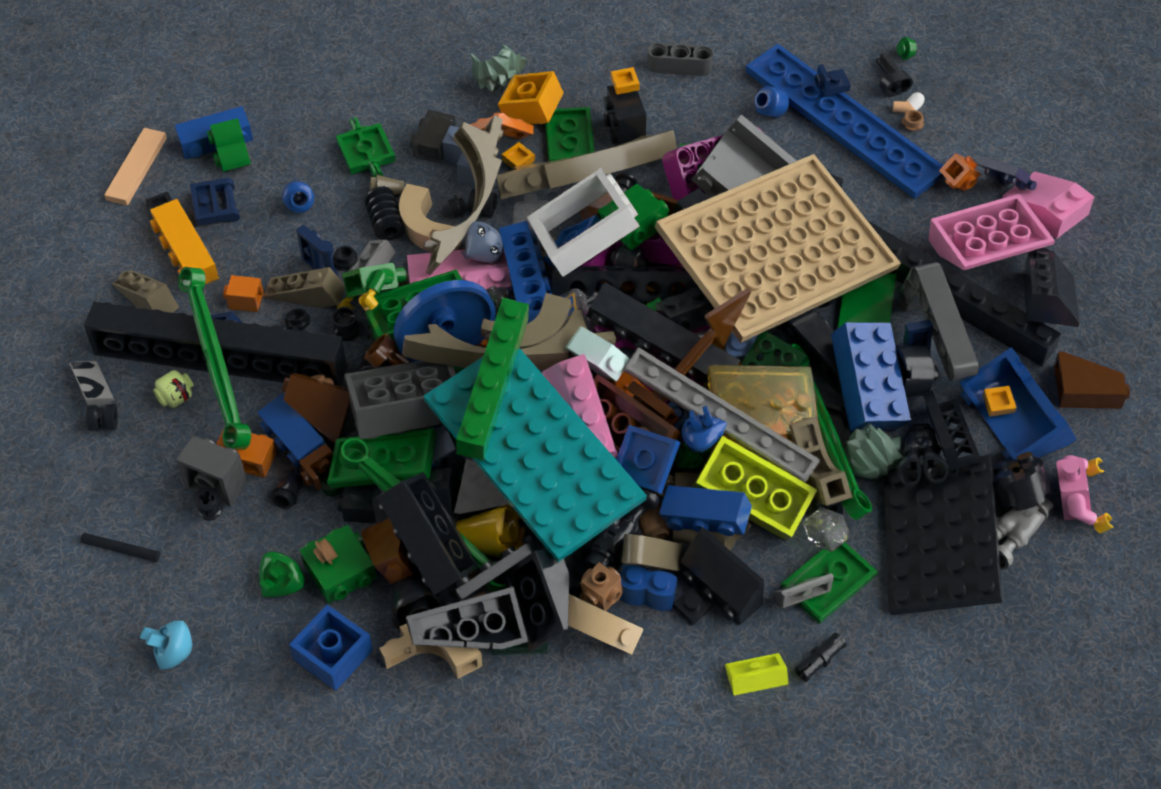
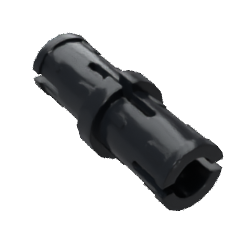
[795,632,847,682]

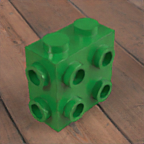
[598,184,669,250]
[299,525,377,604]

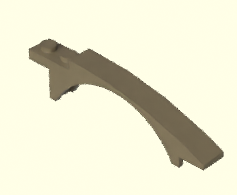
[423,115,503,275]
[496,130,677,199]
[402,310,616,370]

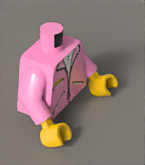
[1056,455,1113,533]

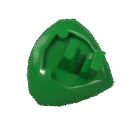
[259,551,305,597]

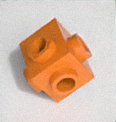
[939,153,981,191]

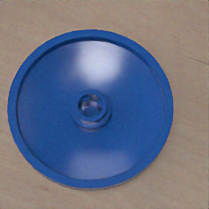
[394,280,496,362]

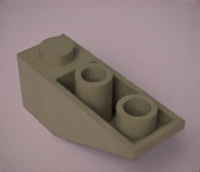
[263,267,345,308]
[112,270,179,313]

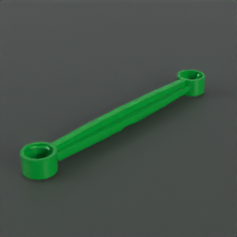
[178,267,251,450]
[791,344,872,520]
[339,438,510,592]

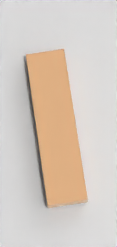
[104,128,167,206]

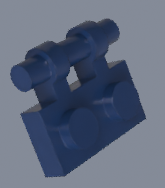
[977,155,1037,191]

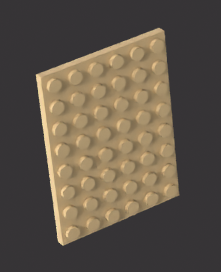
[655,154,901,343]

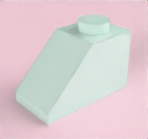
[565,326,630,381]

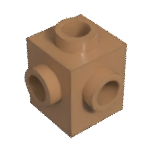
[581,562,622,611]

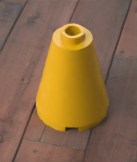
[456,504,525,558]

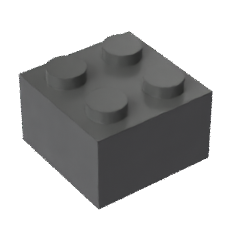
[176,435,247,507]

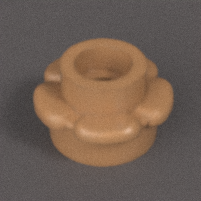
[901,110,924,131]
[313,538,338,564]

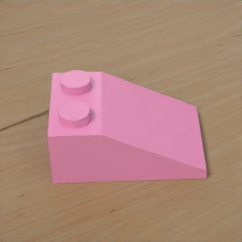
[1002,172,1094,239]

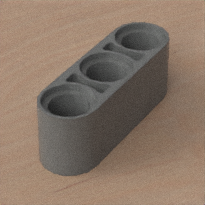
[647,43,713,76]

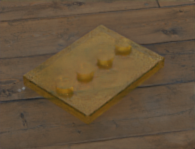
[707,365,819,443]

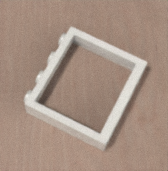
[527,168,639,277]

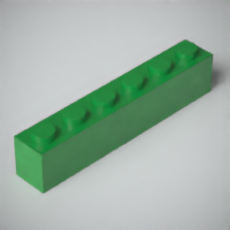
[456,298,529,461]

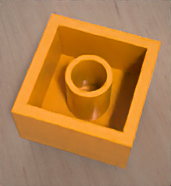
[498,71,564,124]

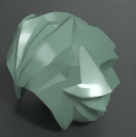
[470,44,527,93]
[844,424,903,479]

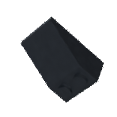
[502,550,569,652]

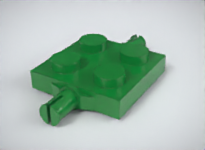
[336,117,396,177]

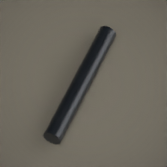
[81,533,161,562]

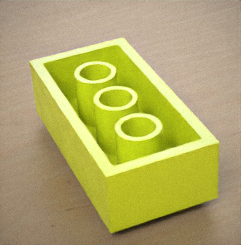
[692,436,817,540]

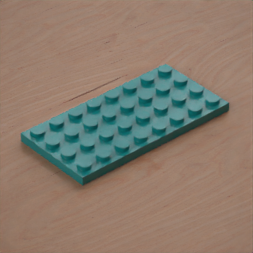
[424,348,647,562]

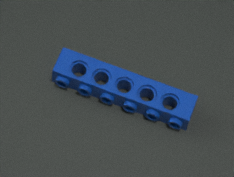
[499,221,552,324]

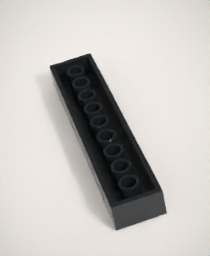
[84,302,347,386]

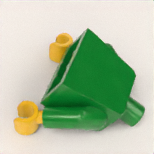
[337,263,406,311]

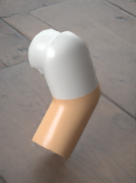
[893,92,925,113]

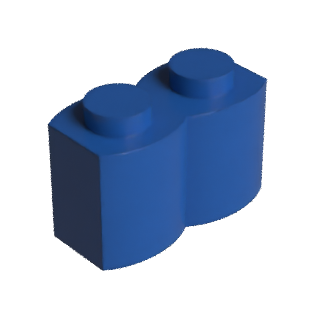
[619,565,677,611]

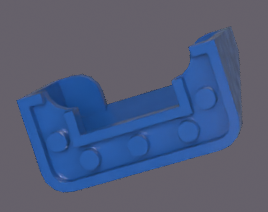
[959,347,1077,461]

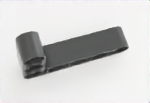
[898,262,978,381]

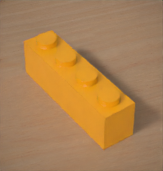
[149,199,219,284]

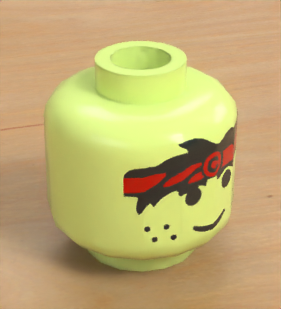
[153,370,194,409]

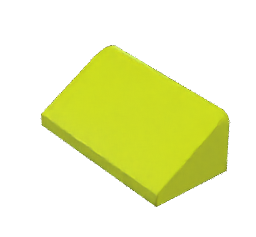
[725,653,788,696]

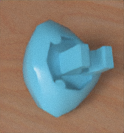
[140,620,192,670]

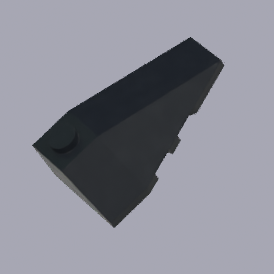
[405,587,528,650]

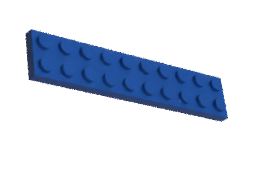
[746,44,944,199]

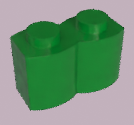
[206,118,251,172]

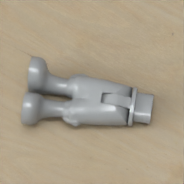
[997,497,1053,570]

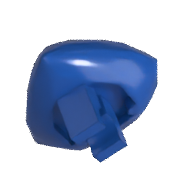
[681,406,727,453]

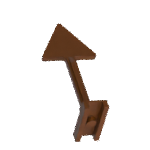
[627,288,751,425]

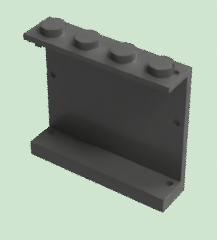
[691,114,797,197]

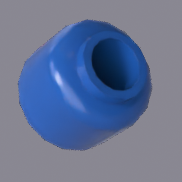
[754,86,789,118]
[282,180,314,213]

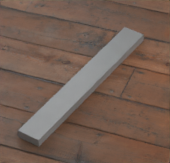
[624,348,820,483]

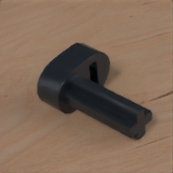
[876,53,913,97]

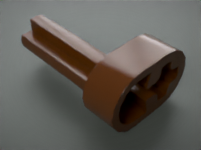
[364,333,409,368]

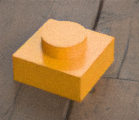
[611,67,640,94]
[502,142,535,169]
[982,386,1017,417]

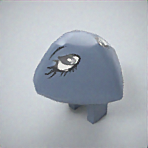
[461,222,503,263]

